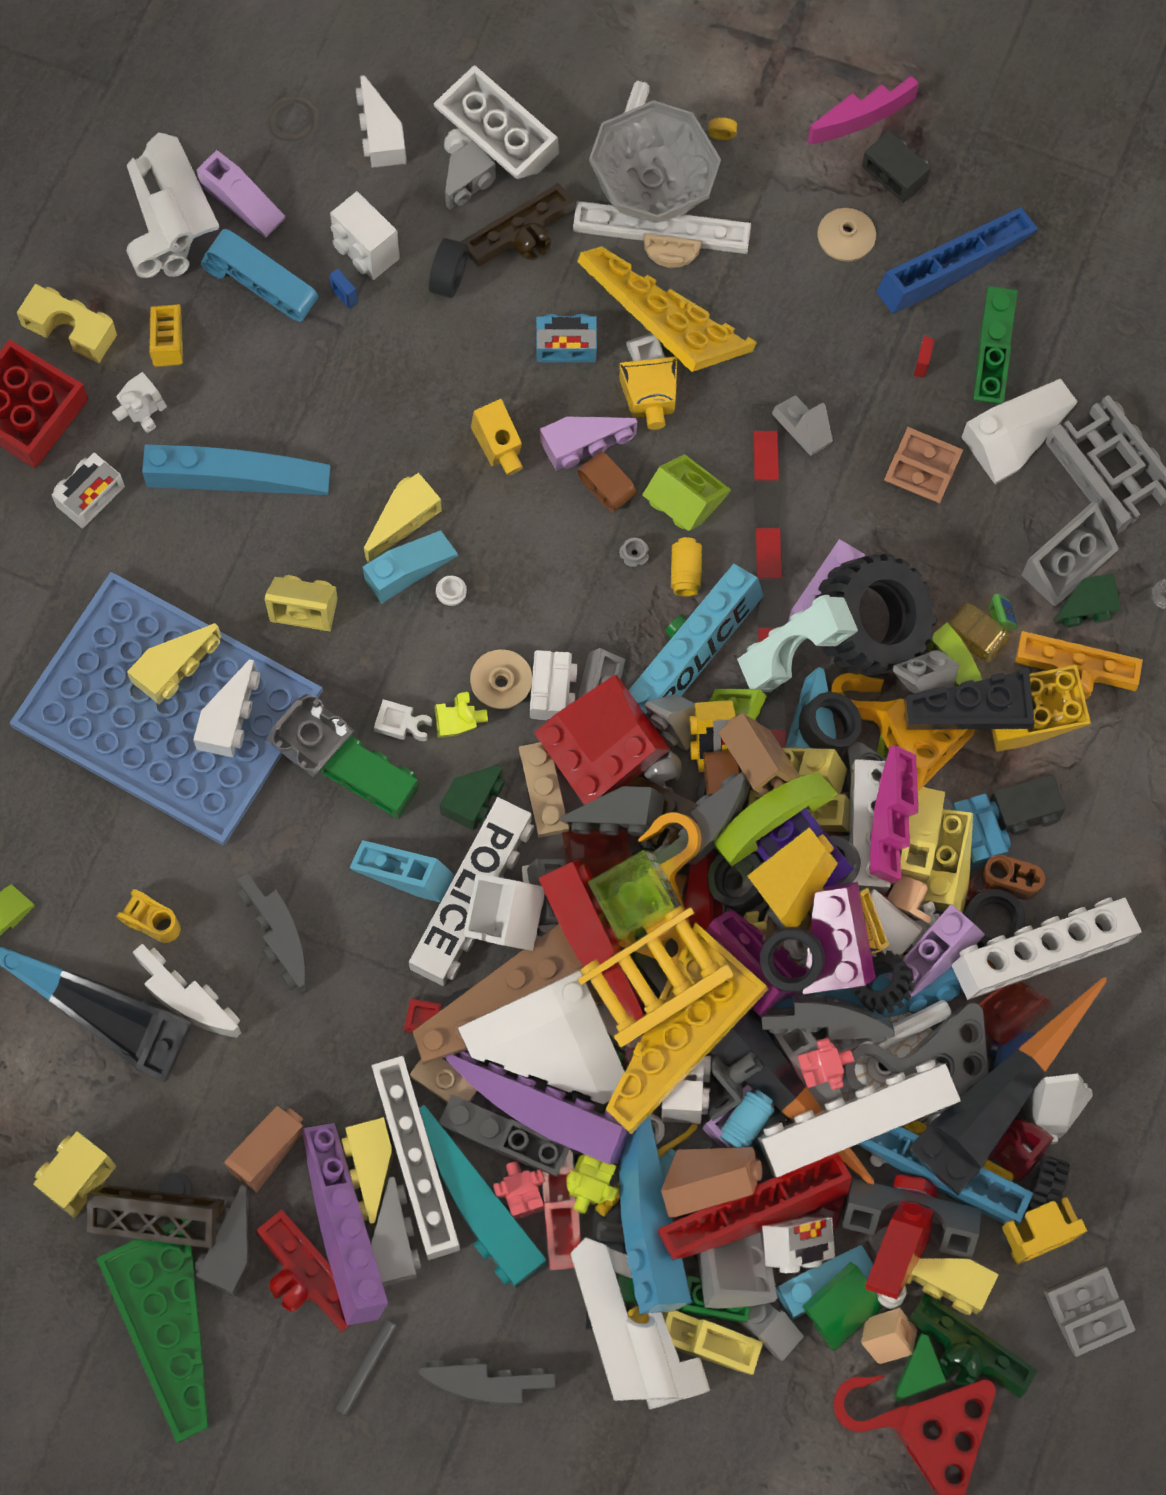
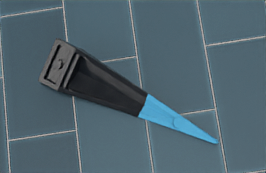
[0,946,193,1082]

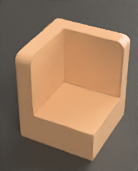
[887,874,932,923]
[861,1308,917,1364]

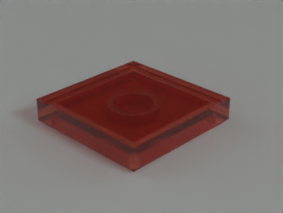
[978,981,1053,1046]

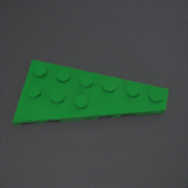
[96,1219,209,1444]

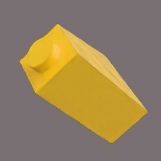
[748,827,838,927]

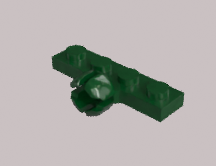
[908,1292,1038,1399]

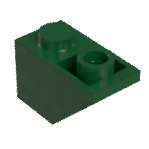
[1053,574,1121,628]
[440,765,505,830]

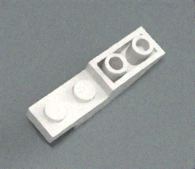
[133,944,241,1038]

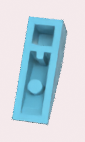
[363,530,458,604]
[785,667,836,749]
[350,840,455,903]
[776,1245,873,1321]

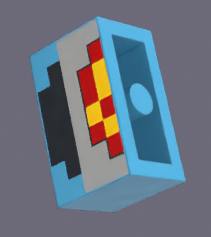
[536,314,597,362]

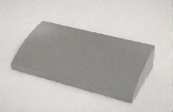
[690,1184,777,1308]

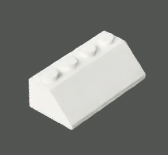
[433,65,559,179]

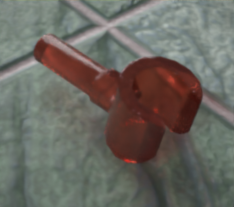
[964,875,989,909]

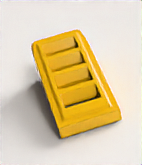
[150,304,183,367]

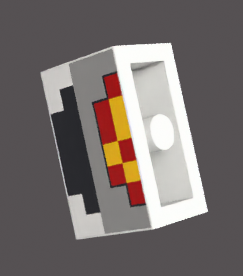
[52,453,125,529]
[762,1216,835,1273]

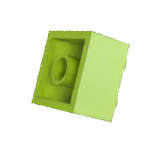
[642,454,731,531]

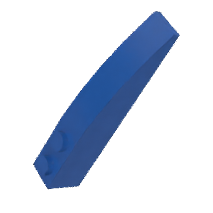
[876,207,1038,314]

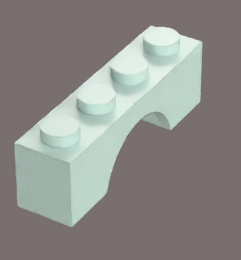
[737,595,858,692]

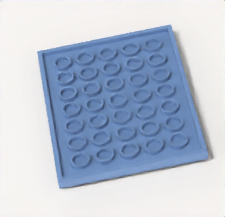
[9,572,323,846]

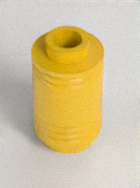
[671,537,702,597]

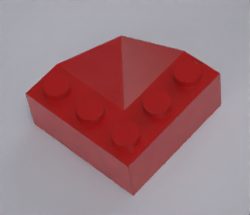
[0,339,89,469]
[534,675,671,805]

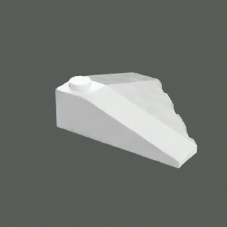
[458,971,625,1104]

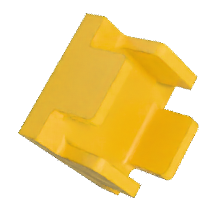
[1002,1197,1087,1266]

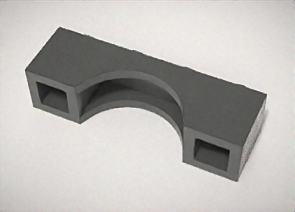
[842,1178,981,1259]

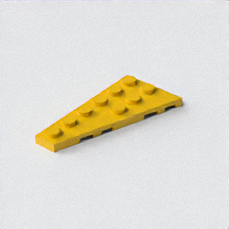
[577,246,757,372]
[606,923,768,1134]

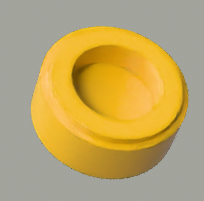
[708,118,737,140]

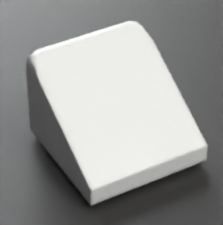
[626,333,665,361]

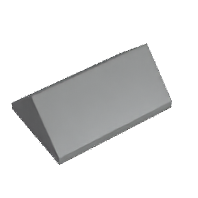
[1021,502,1119,606]

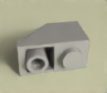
[445,140,496,210]
[893,650,959,694]
[644,694,695,751]

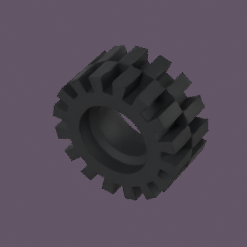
[852,950,915,1014]
[1026,1154,1070,1212]

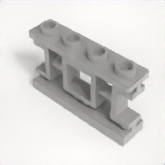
[1045,395,1166,535]

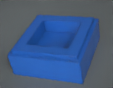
[329,269,358,308]

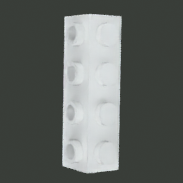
[849,759,895,893]

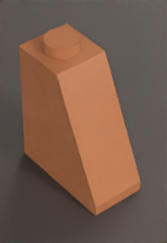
[224,1106,304,1193]
[661,1147,762,1217]

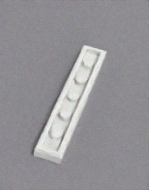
[573,201,751,254]

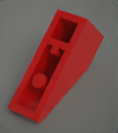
[865,1200,933,1299]

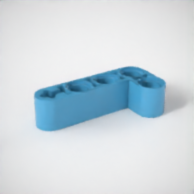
[201,229,319,322]

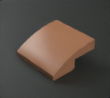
[884,427,963,504]

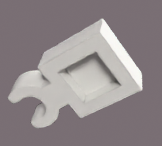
[374,699,432,741]

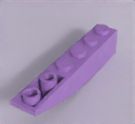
[446,1051,629,1164]
[302,1123,388,1326]

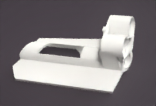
[127,133,219,278]

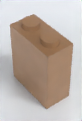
[718,712,800,795]

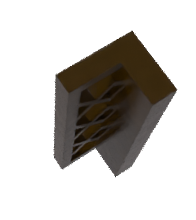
[87,1184,225,1248]

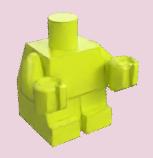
[434,692,488,738]
[566,1154,618,1214]

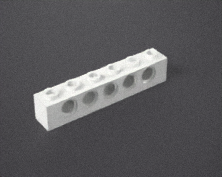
[952,897,1142,1000]

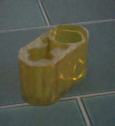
[948,602,1010,662]

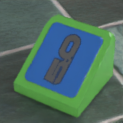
[988,594,1018,634]

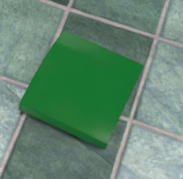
[802,1262,882,1352]

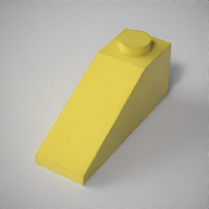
[364,473,442,562]

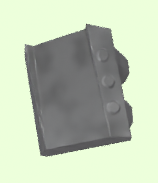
[265,694,355,777]

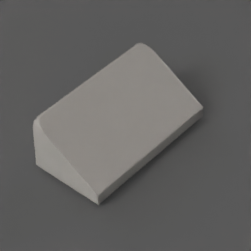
[578,648,626,699]

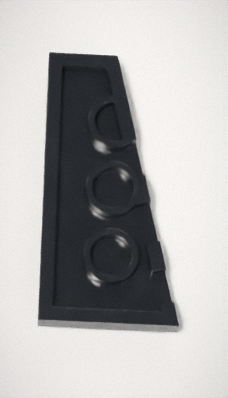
[904,667,1034,730]

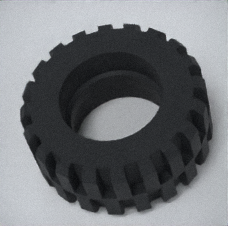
[814,554,936,676]

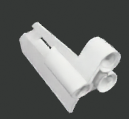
[570,1238,710,1409]

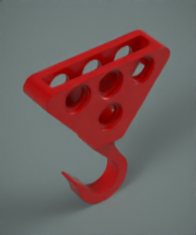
[832,1375,996,1495]

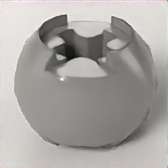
[643,750,682,786]

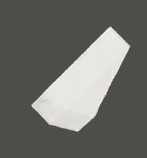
[961,379,1077,484]
[1023,1074,1093,1145]

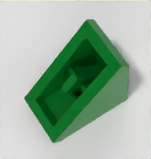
[892,1333,946,1401]

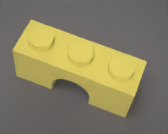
[17,284,117,363]

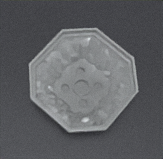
[589,100,721,223]

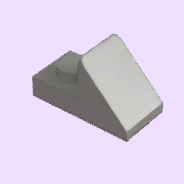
[771,395,833,456]
[738,1303,804,1362]

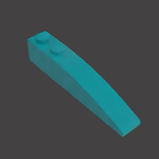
[419,1105,546,1289]

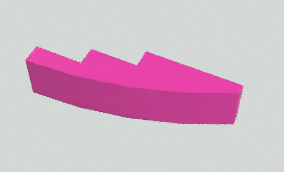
[807,76,919,145]
[870,745,919,883]

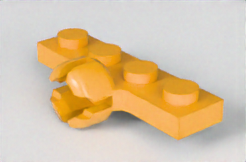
[1015,631,1143,700]

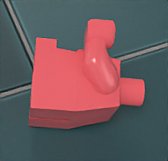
[797,1038,854,1090]
[493,1161,546,1220]

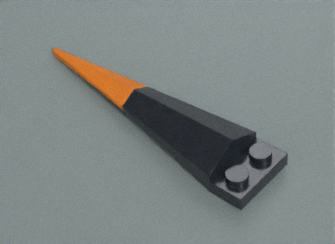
[907,977,1106,1196]
[708,1010,874,1184]

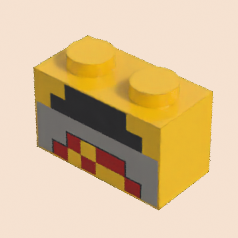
[689,700,735,772]

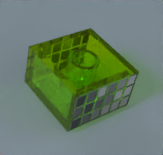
[588,850,684,940]

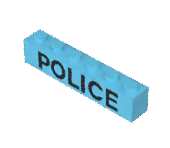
[628,564,764,728]

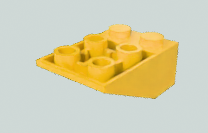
[991,665,1091,752]

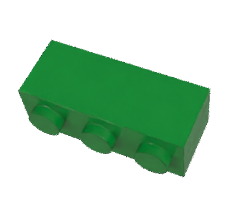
[319,735,419,819]

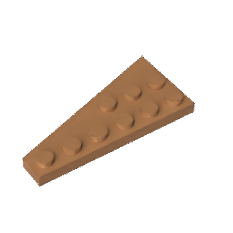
[413,924,605,1065]

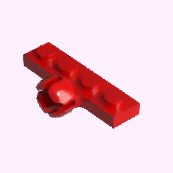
[256,1209,351,1333]

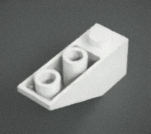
[356,76,406,167]
[193,659,260,757]

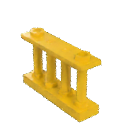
[578,905,734,1047]

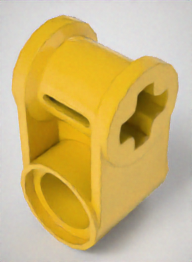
[116,889,181,943]

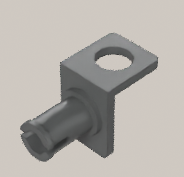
[709,1052,763,1121]

